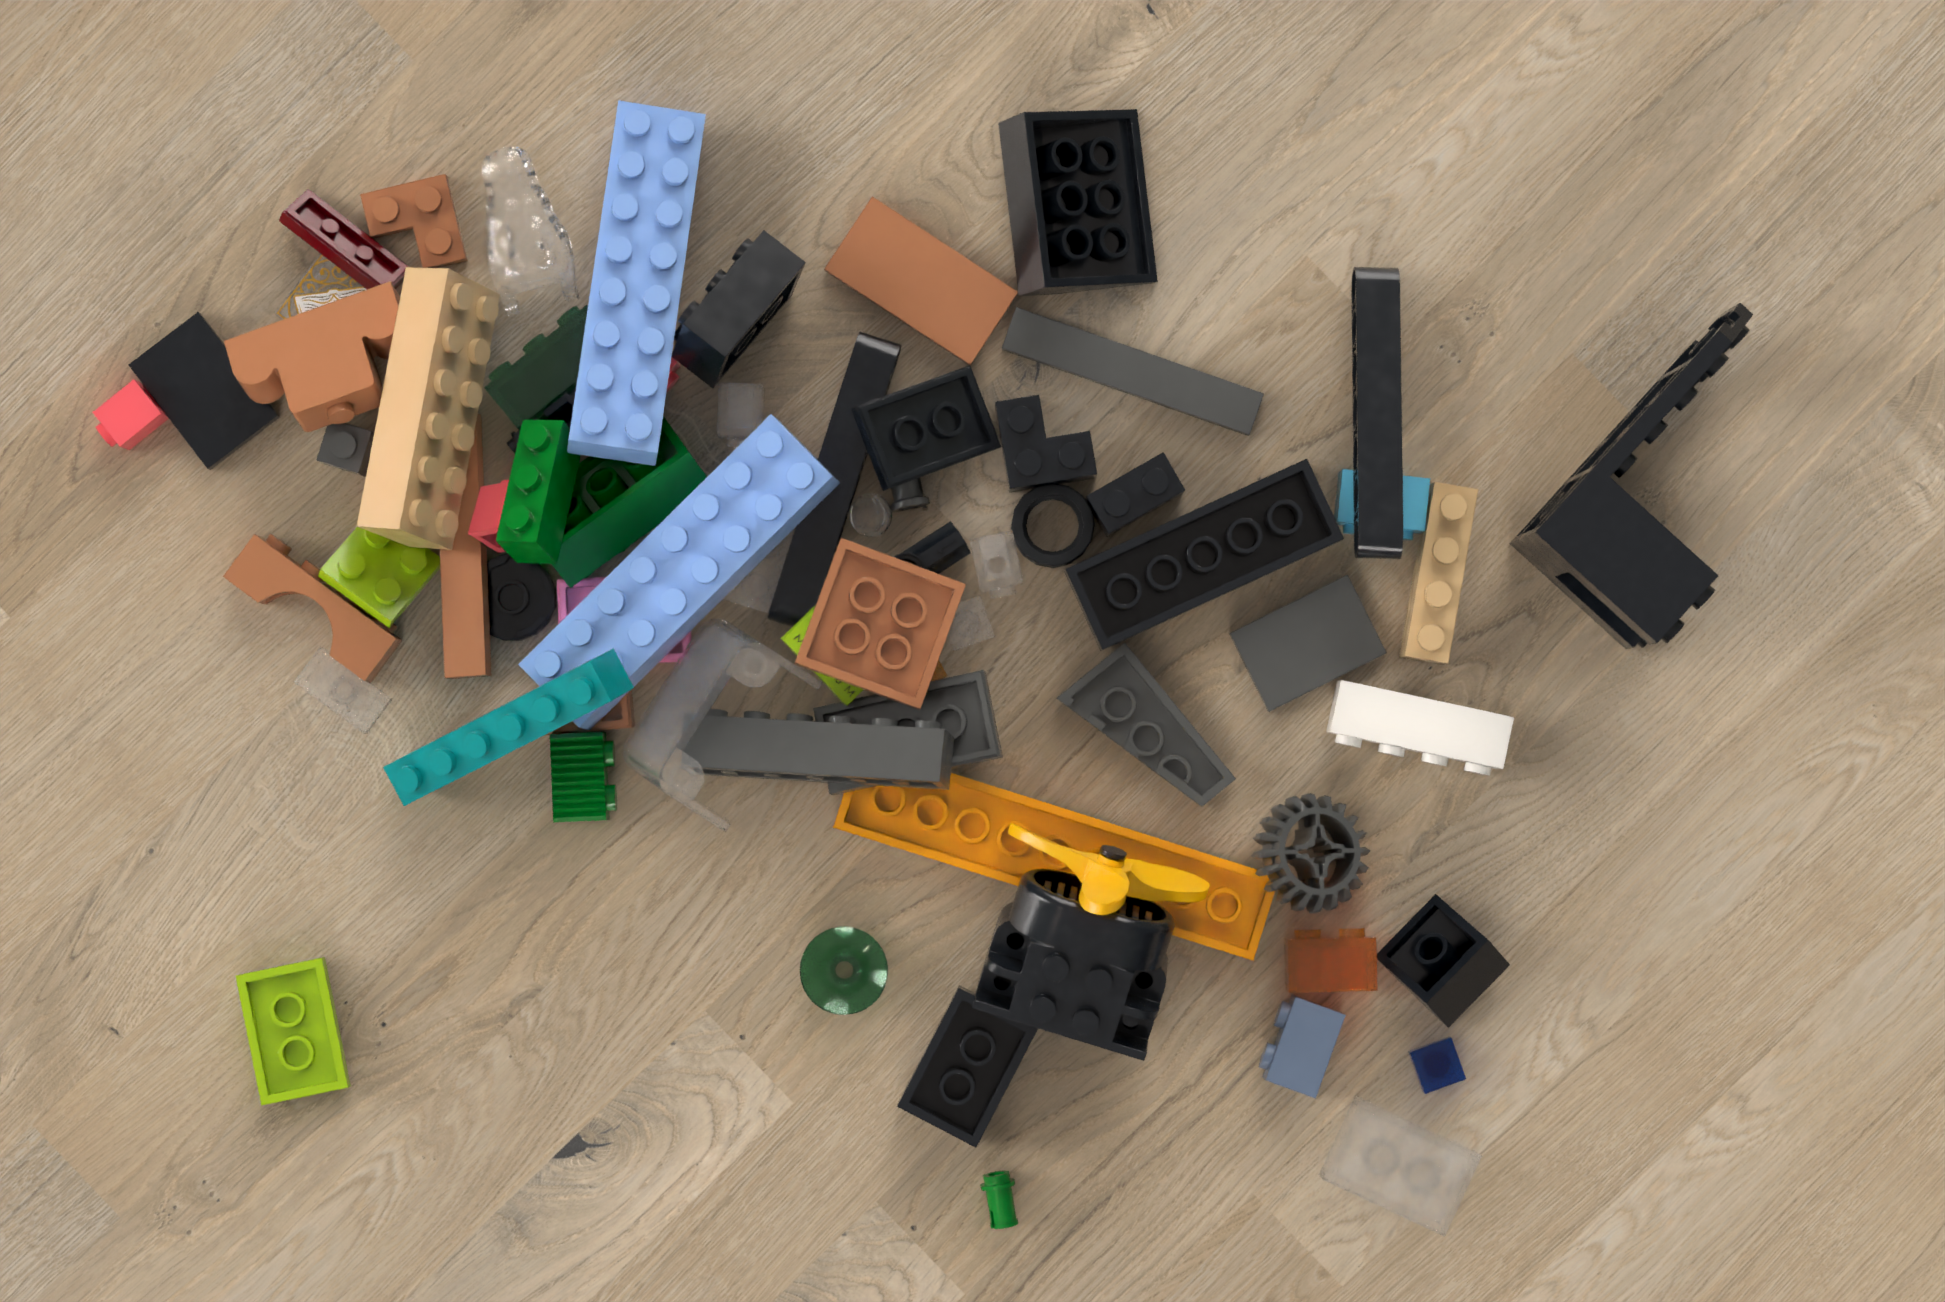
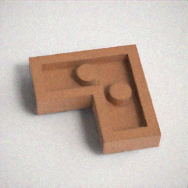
[360,174,468,268]

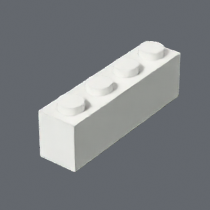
[1326,680,1514,776]

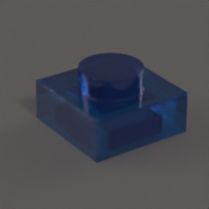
[1408,1036,1466,1094]

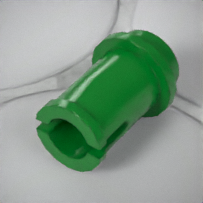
[980,1170,1018,1229]

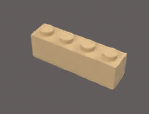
[1399,482,1478,665]

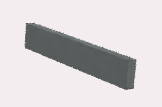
[1002,307,1264,436]

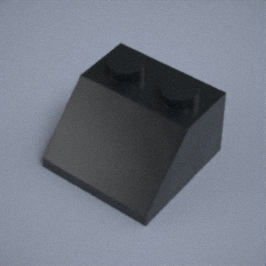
[1374,894,1510,1028]

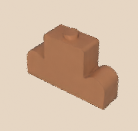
[224,281,400,432]

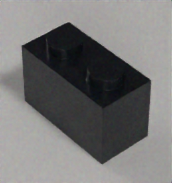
[1086,452,1185,537]

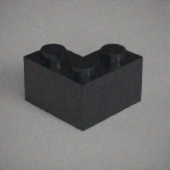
[995,394,1097,493]

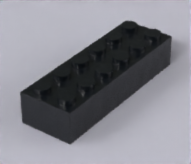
[1064,459,1344,651]

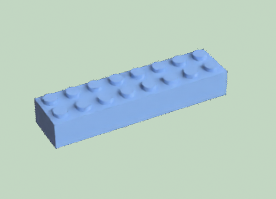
[567,100,706,466]
[518,414,840,730]

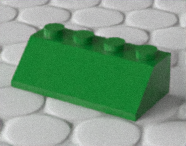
[551,416,707,588]

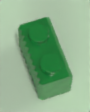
[549,732,617,823]

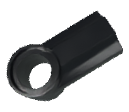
[894,521,971,574]

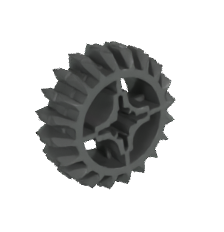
[1252,793,1371,913]

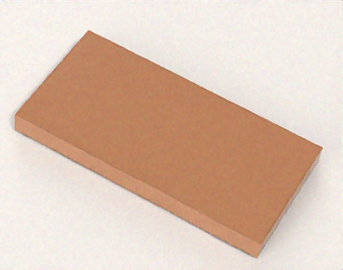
[824,196,1018,366]

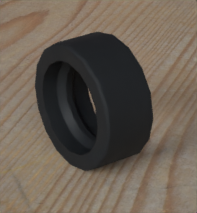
[1011,483,1095,568]

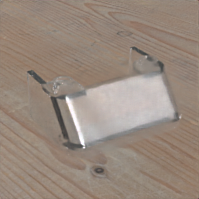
[623,618,823,832]

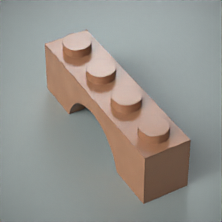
[223,533,403,682]

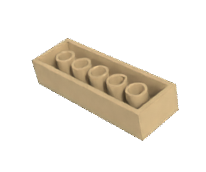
[357,267,500,550]

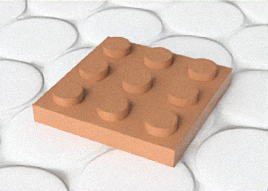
[794,538,966,710]

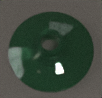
[800,926,888,1015]

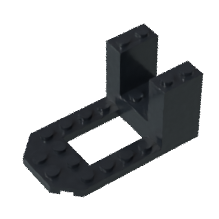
[1509,303,1753,649]

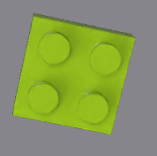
[318,527,440,628]

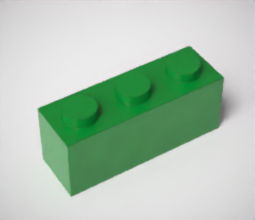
[496,420,581,564]

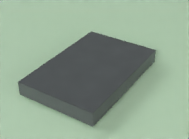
[1229,575,1387,712]

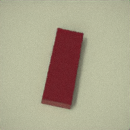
[279,189,409,289]

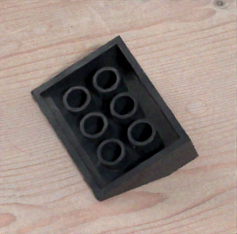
[998,109,1158,296]

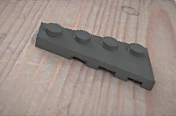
[1056,642,1236,807]

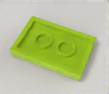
[235,957,351,1106]

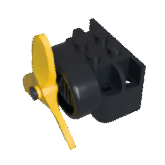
[972,823,1210,1061]

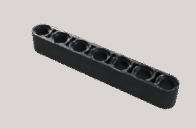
[1351,267,1403,559]
[768,331,902,627]

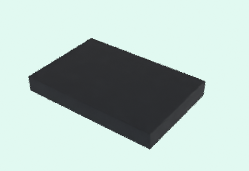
[129,312,280,470]
[851,365,1002,491]

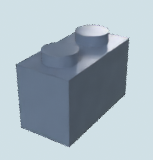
[1258,994,1346,1099]

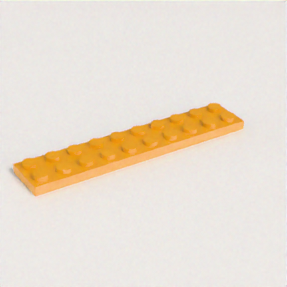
[833,773,1275,961]

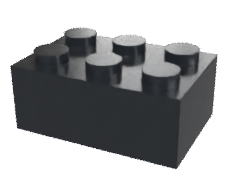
[672,230,806,389]
[897,985,1038,1148]

